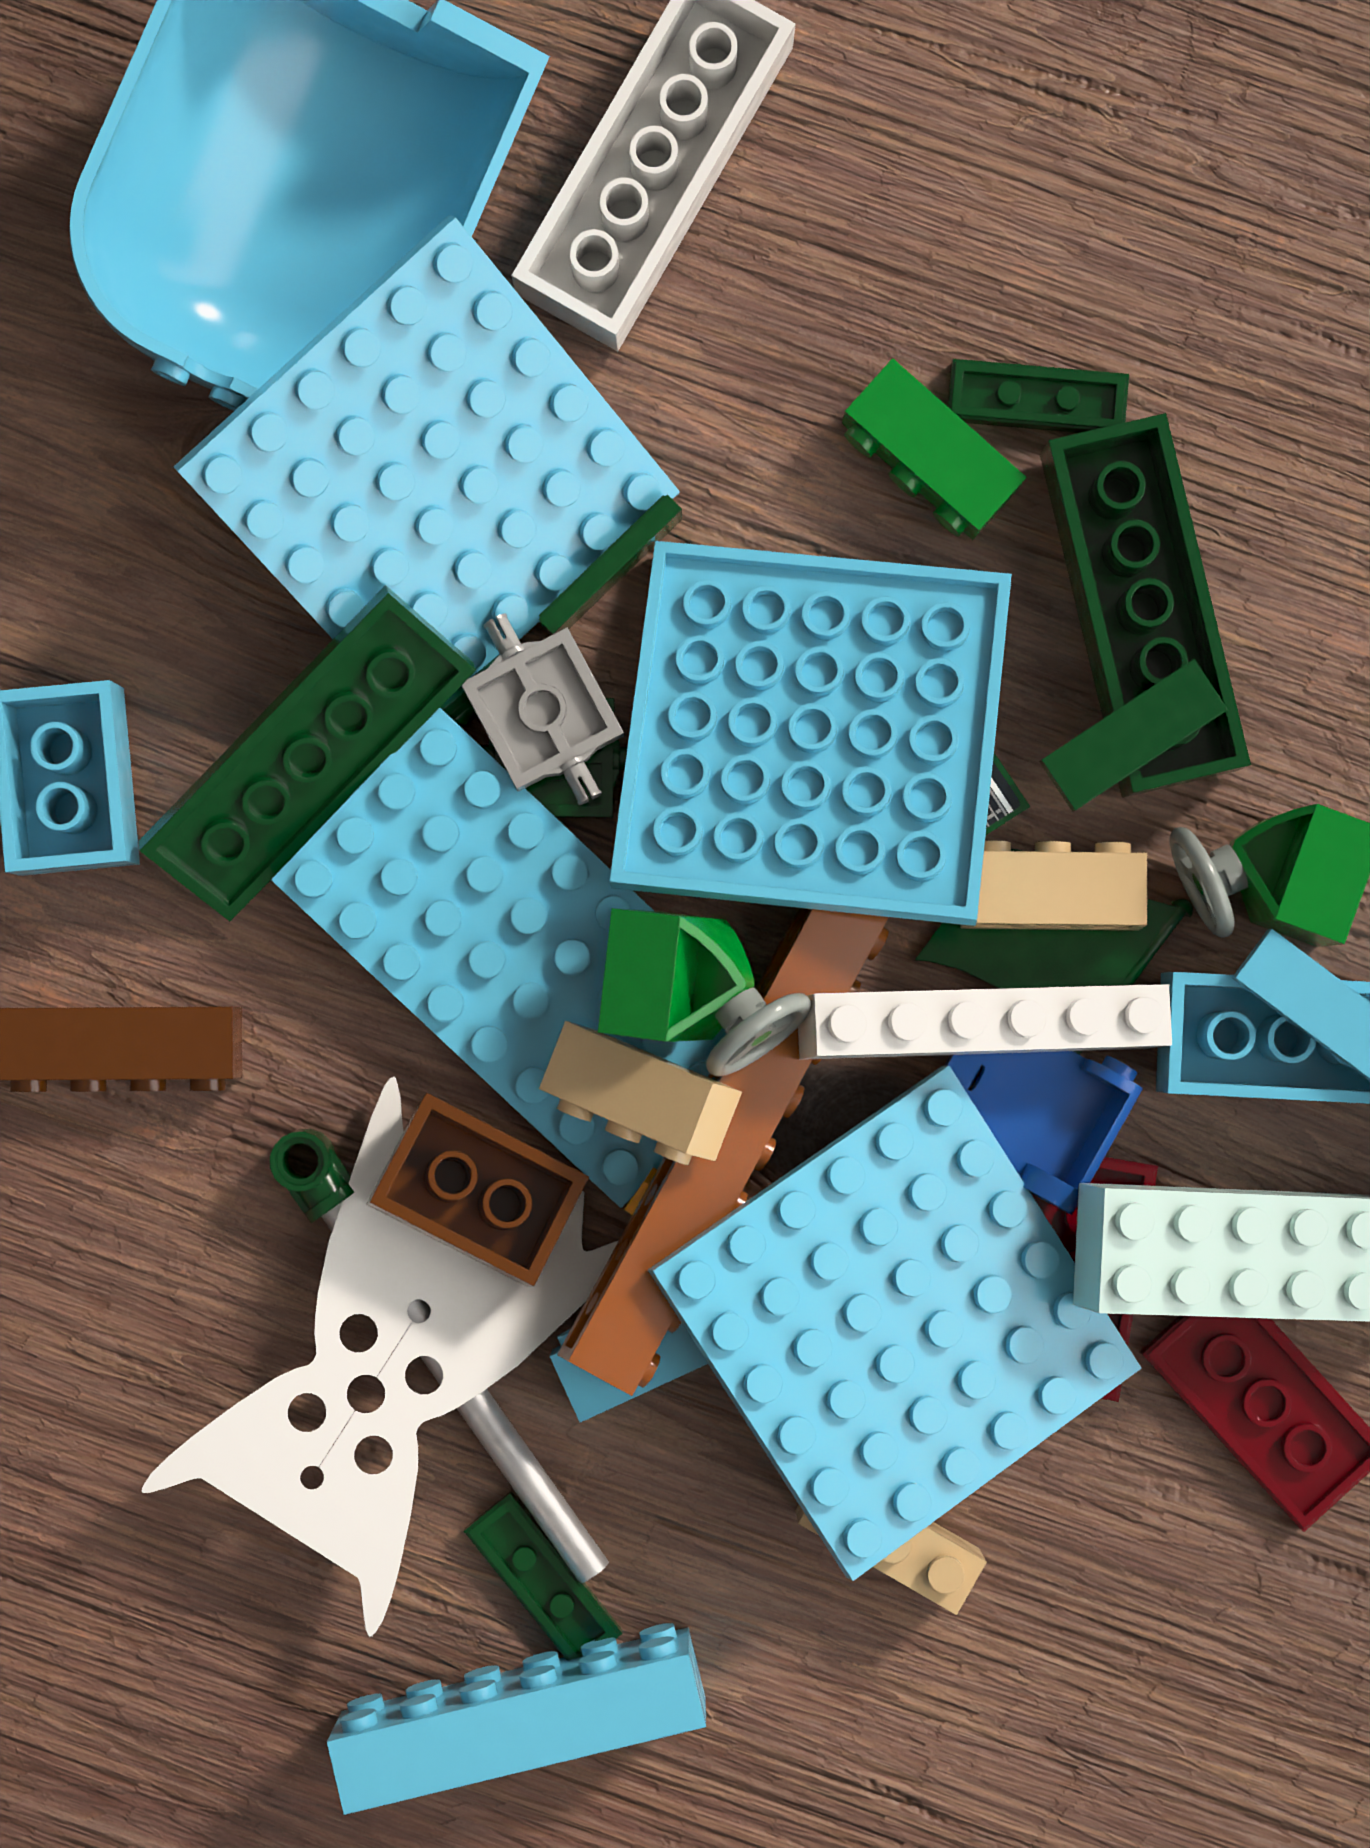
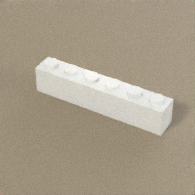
[798,984,1172,1060]

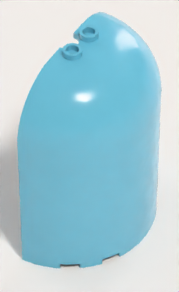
[69,0,550,411]

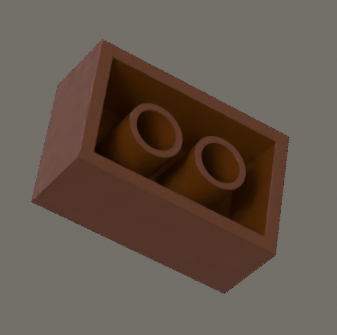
[366,1093,589,1287]

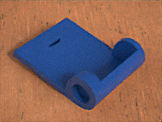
[944,1051,1143,1215]

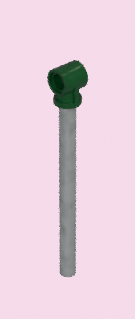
[270,1129,609,1583]

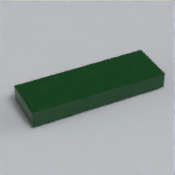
[947,359,1129,433]
[539,494,682,636]
[1039,659,1228,812]
[464,1491,623,1660]

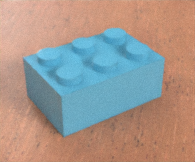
[0,680,140,876]

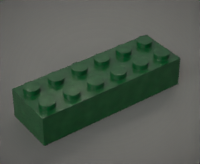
[1040,413,1251,798]

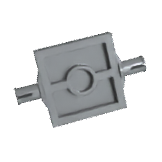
[462,613,624,805]

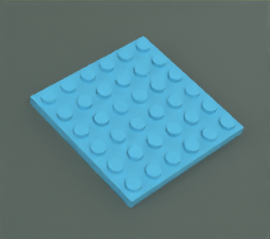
[174,215,680,679]
[609,541,1012,926]
[648,1066,1141,1581]

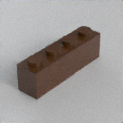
[0,1007,242,1092]

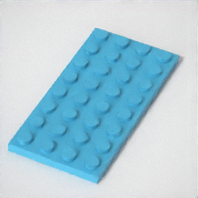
[272,708,727,1208]

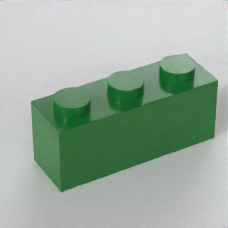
[842,358,1027,540]

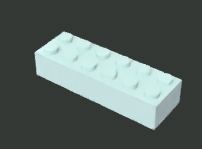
[1073,1183,1370,1321]

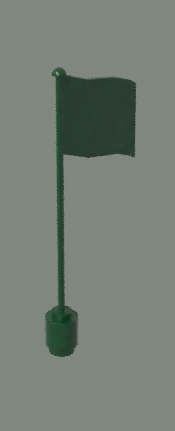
[914,849,1193,1055]

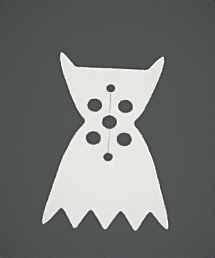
[142,1077,618,1637]

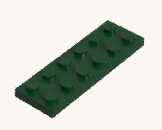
[138,585,476,922]

